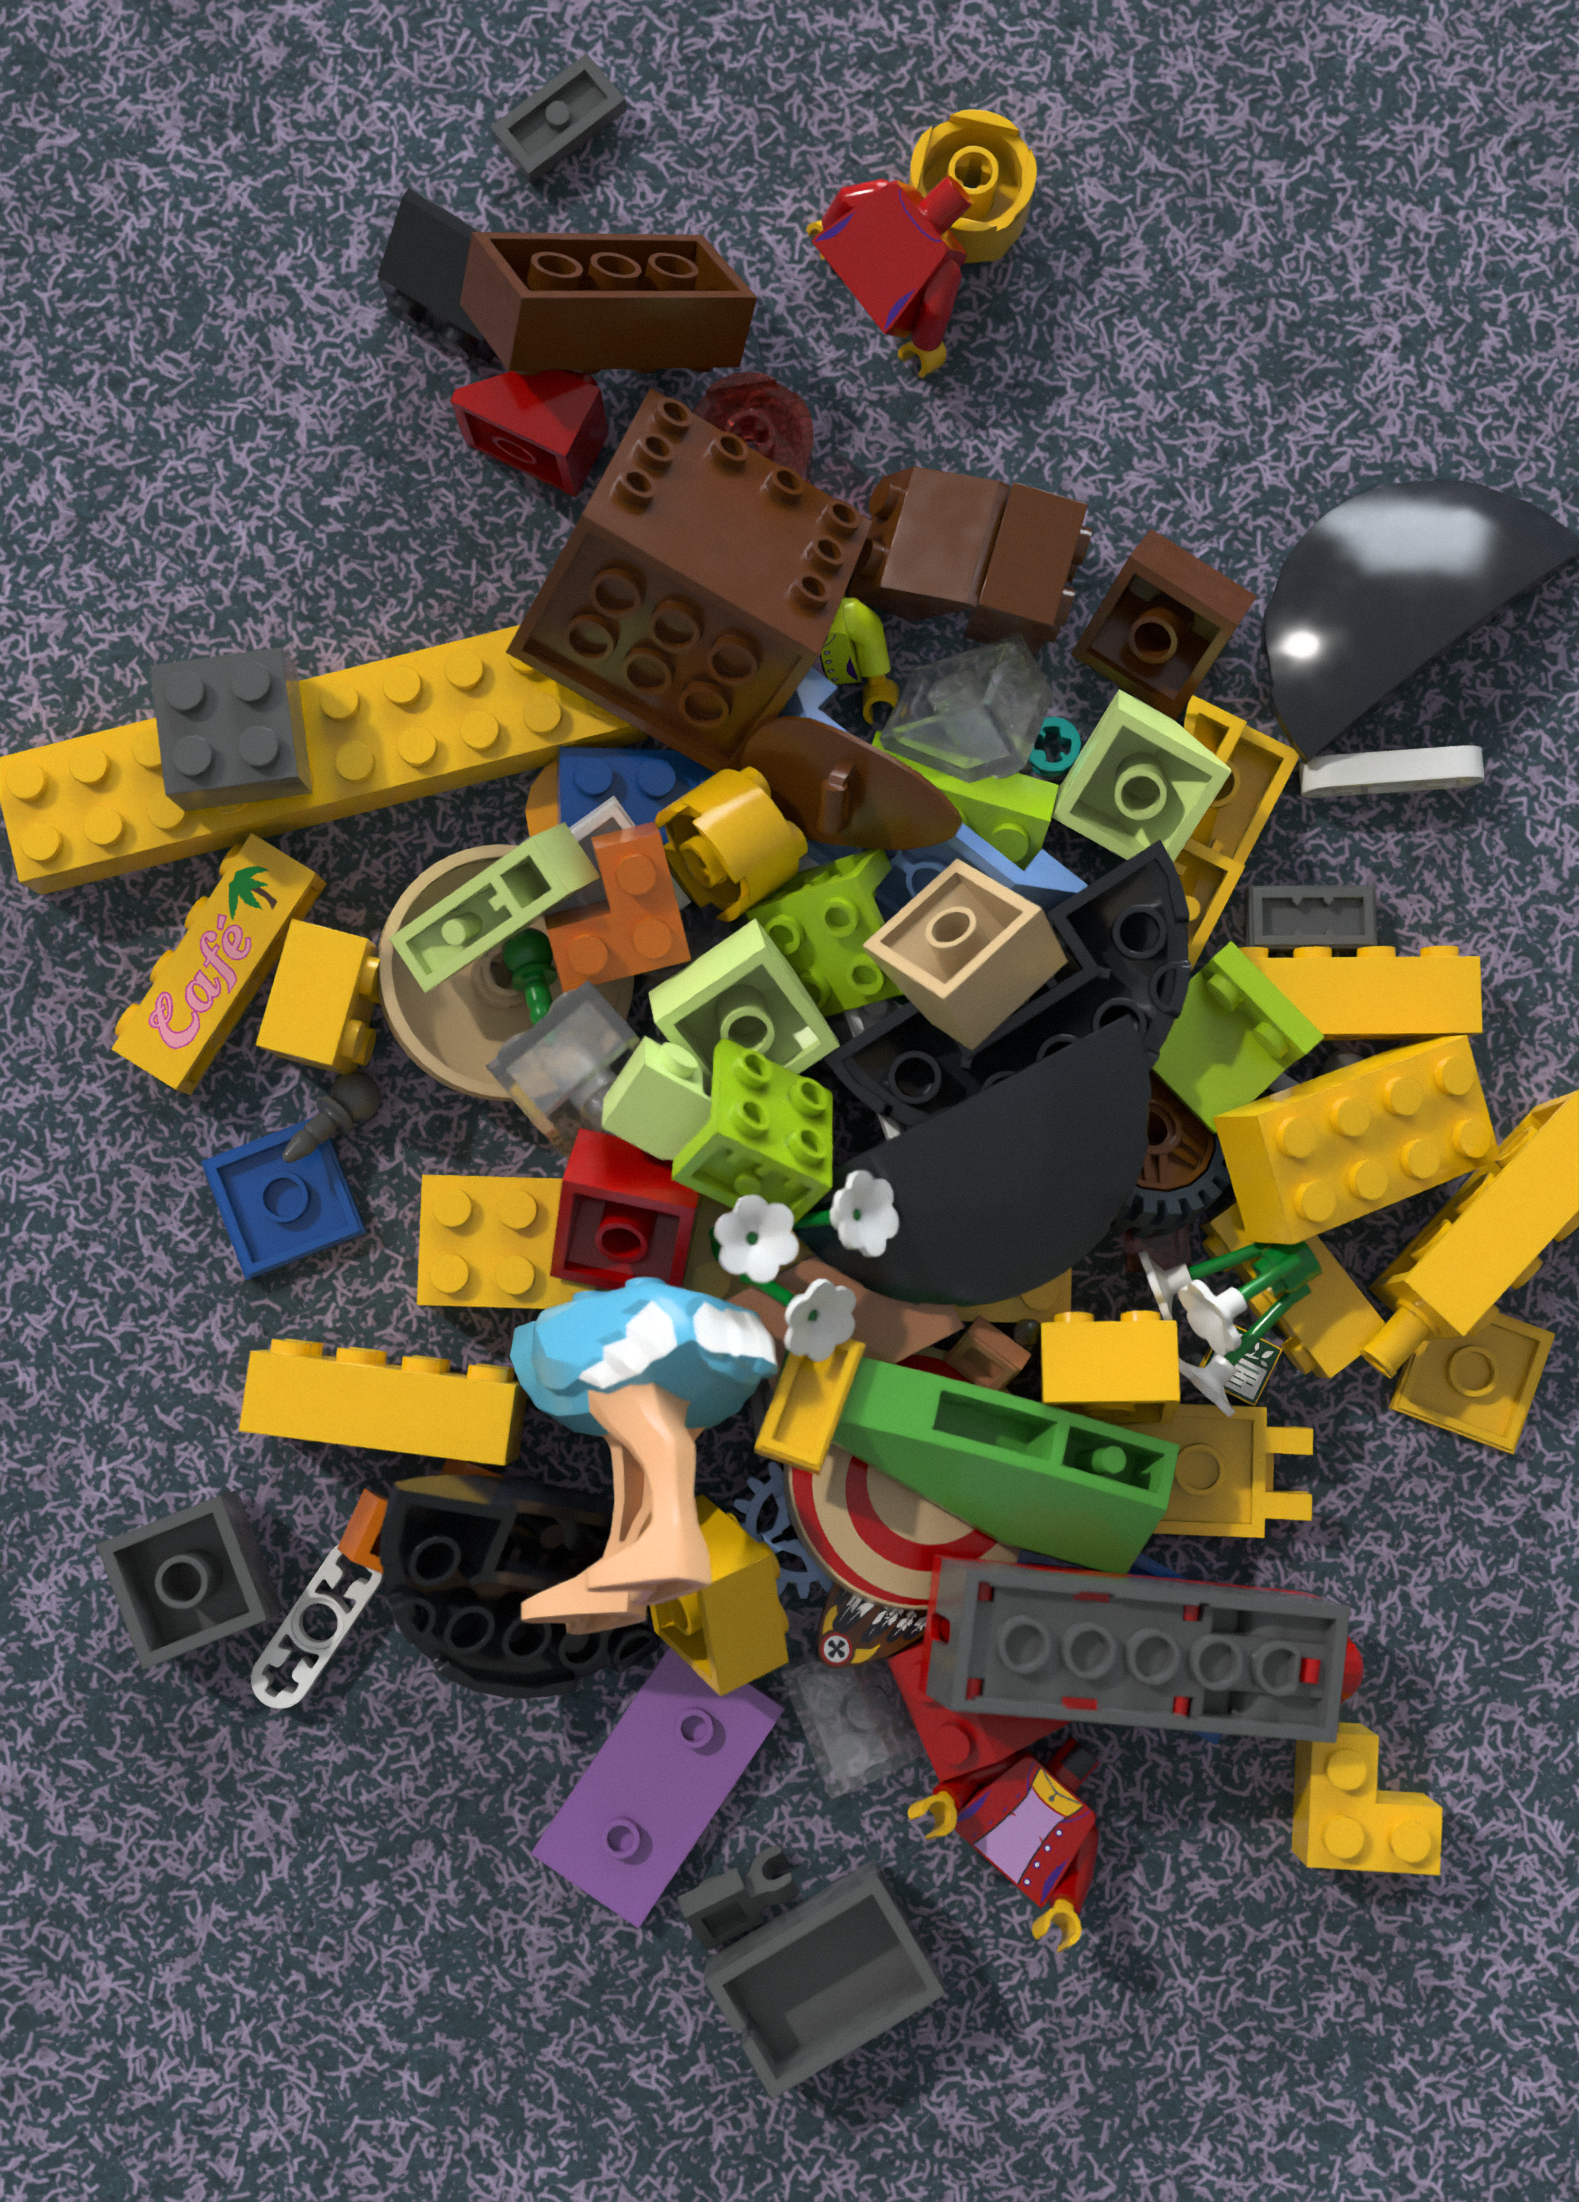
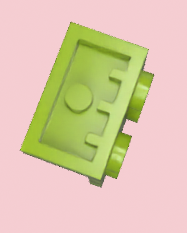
[745,849,904,1017]
[1151,941,1325,1134]
[672,1038,833,1226]

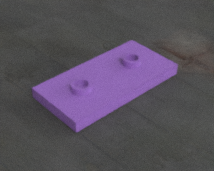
[531,1646,785,1929]

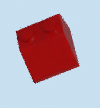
[450,370,609,497]
[550,1128,703,1290]
[886,1635,1072,1782]

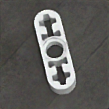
[1298,745,1485,798]
[251,1544,384,1709]

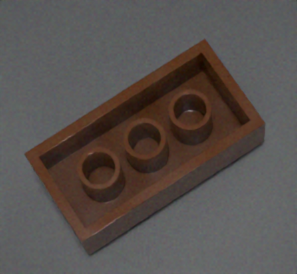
[460,232,757,376]

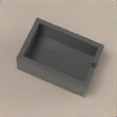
[704,1858,946,2100]

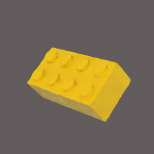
[1213,1035,1501,1244]
[239,1338,527,1466]

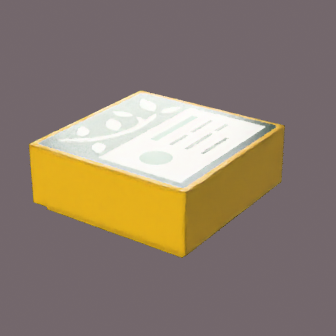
[1199,1324,1283,1406]

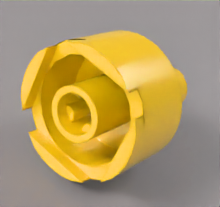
[909,109,1037,263]
[655,766,808,922]

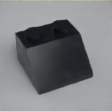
[377,187,496,365]

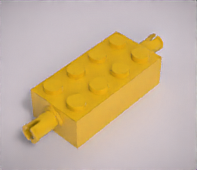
[1359,1090,1579,1378]

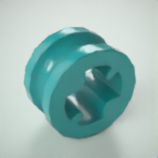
[1022,716,1081,778]

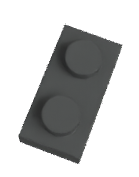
[490,53,627,184]

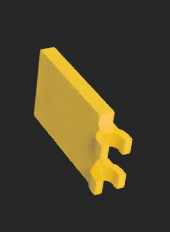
[1115,1403,1313,1538]

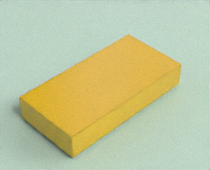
[755,1339,865,1476]

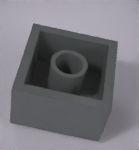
[150,647,313,811]
[96,1490,283,1670]

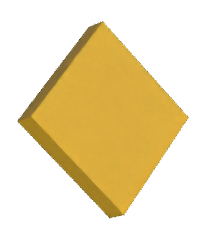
[1388,1313,1555,1455]

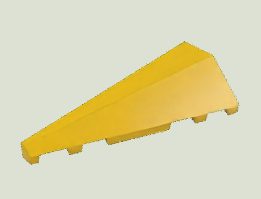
[1173,695,1299,973]

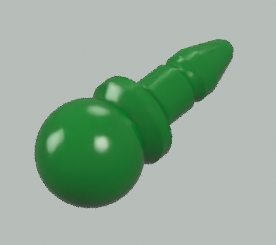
[502,927,557,1042]

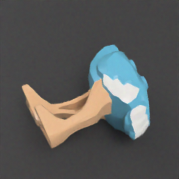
[510,1277,778,1635]

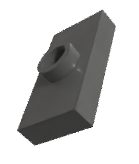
[1245,885,1377,952]

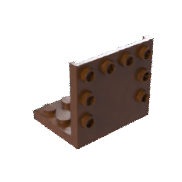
[505,388,873,773]

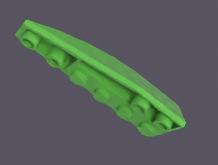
[776,1348,1180,1574]

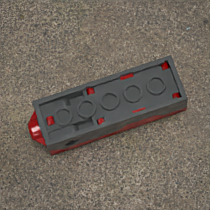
[918,1554,1363,1743]

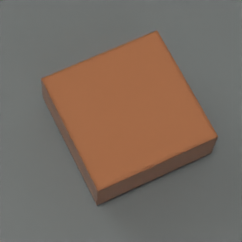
[943,1315,1032,1392]

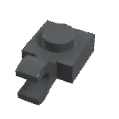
[677,1846,800,1951]

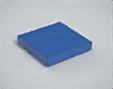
[201,1117,368,1280]

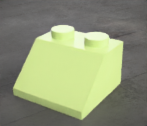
[1051,689,1231,862]
[648,918,840,1074]

